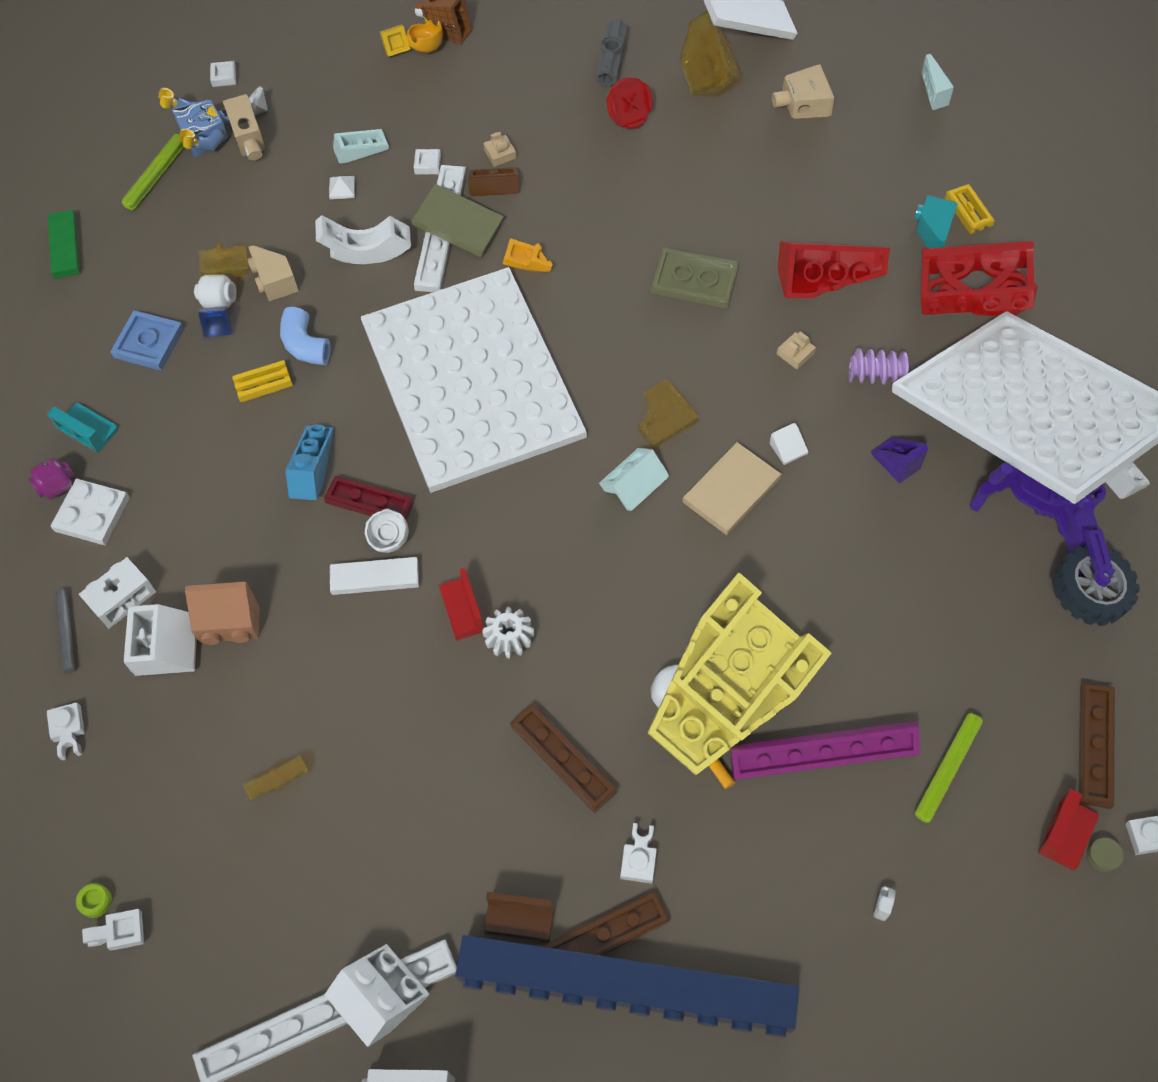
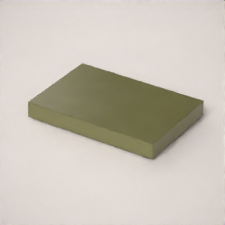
[412,184,504,257]
[651,247,739,309]

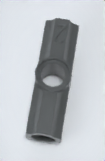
[595,18,627,87]

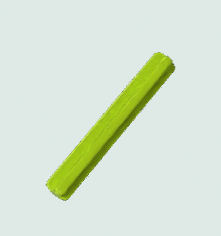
[121,133,184,211]
[914,713,983,823]

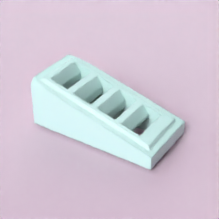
[921,54,954,110]
[333,129,389,164]

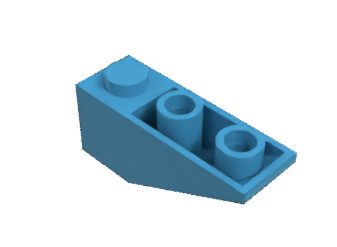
[285,424,334,500]

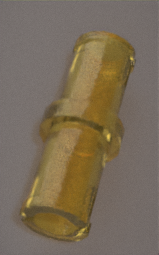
[242,755,309,802]

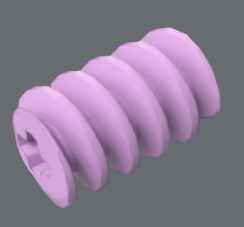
[848,348,909,385]

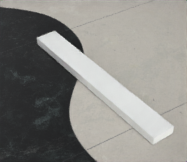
[192,939,457,1082]

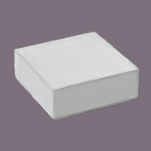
[210,61,236,87]
[414,149,441,174]

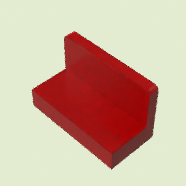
[439,567,483,641]
[1038,789,1099,871]

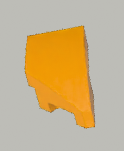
[502,238,553,272]

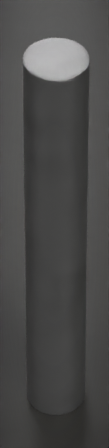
[55,589,75,673]

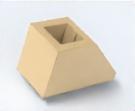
[247,245,299,301]

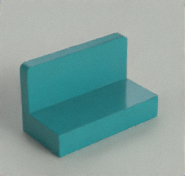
[47,403,118,453]

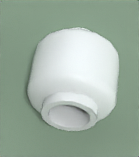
[194,275,236,309]

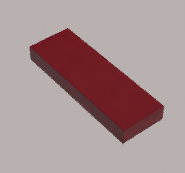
[324,475,414,520]

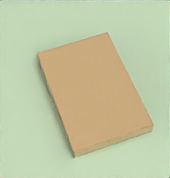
[683,442,781,535]

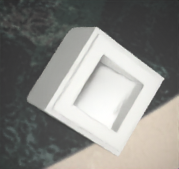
[769,423,808,465]
[1106,462,1150,499]

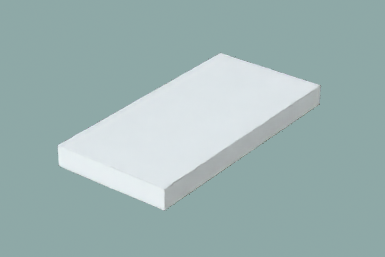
[704,0,798,40]

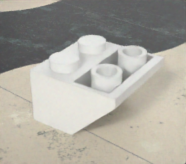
[124,604,197,676]
[325,944,429,1047]

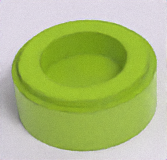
[76,883,112,918]

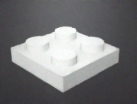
[51,479,130,546]

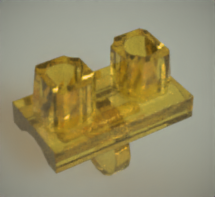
[199,241,248,277]

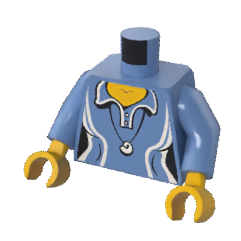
[158,88,230,158]

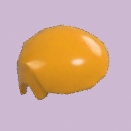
[407,20,443,53]

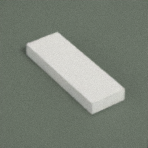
[330,557,419,595]

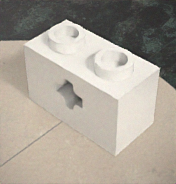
[79,557,156,629]

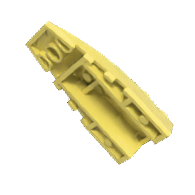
[647,573,832,775]

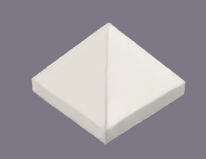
[248,86,268,116]
[329,176,355,200]

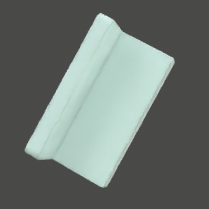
[599,448,669,511]

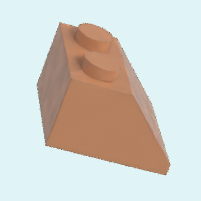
[185,582,260,645]

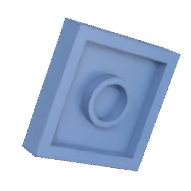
[110,310,184,371]

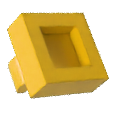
[380,24,411,57]

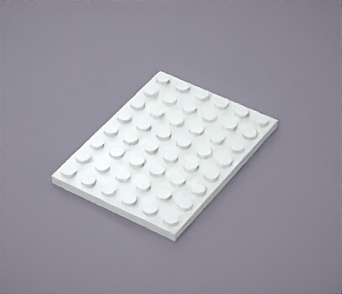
[361,267,587,493]
[892,311,1158,504]

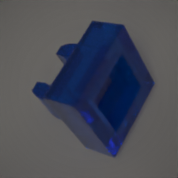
[198,306,232,337]

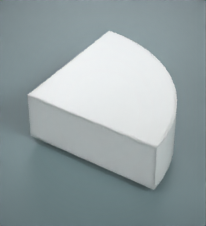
[873,886,896,921]

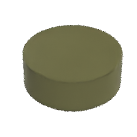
[1087,838,1124,873]

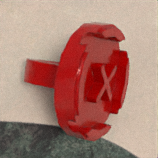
[606,77,653,129]

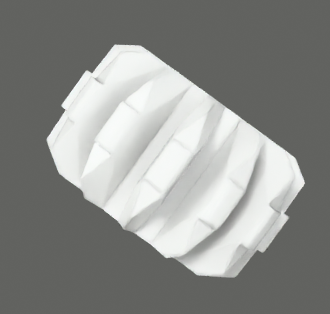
[483,606,534,659]

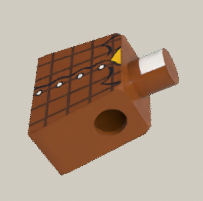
[415,0,473,45]

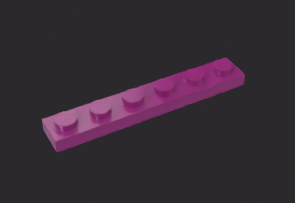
[730,721,920,780]

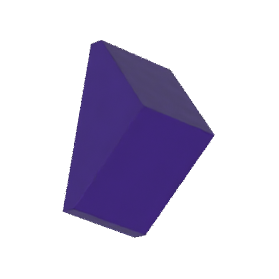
[871,437,928,484]

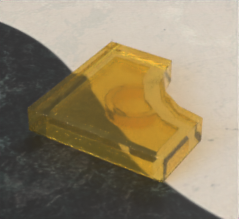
[638,379,699,449]

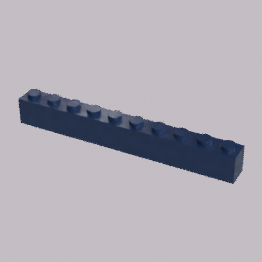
[455,935,799,1038]

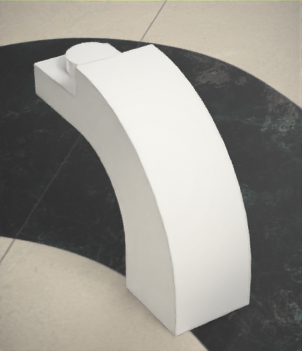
[315,215,411,264]

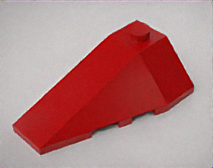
[777,241,890,298]

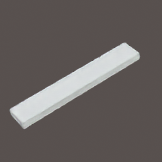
[414,165,466,292]

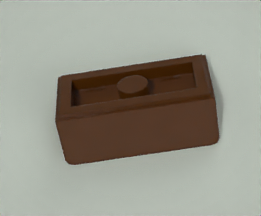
[468,167,520,196]

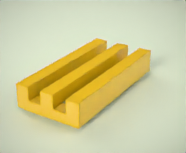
[945,184,995,234]
[232,360,293,402]

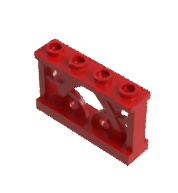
[921,241,1034,315]

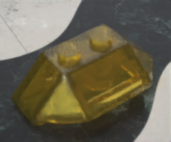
[680,10,742,95]

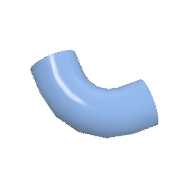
[280,307,331,365]

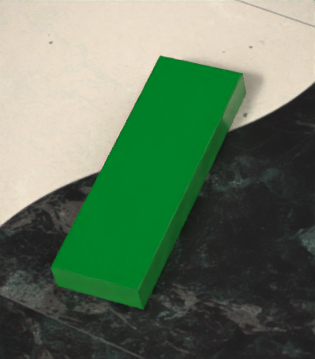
[48,210,80,279]

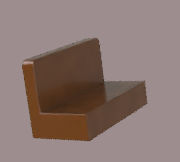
[484,892,554,942]

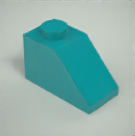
[914,195,958,248]

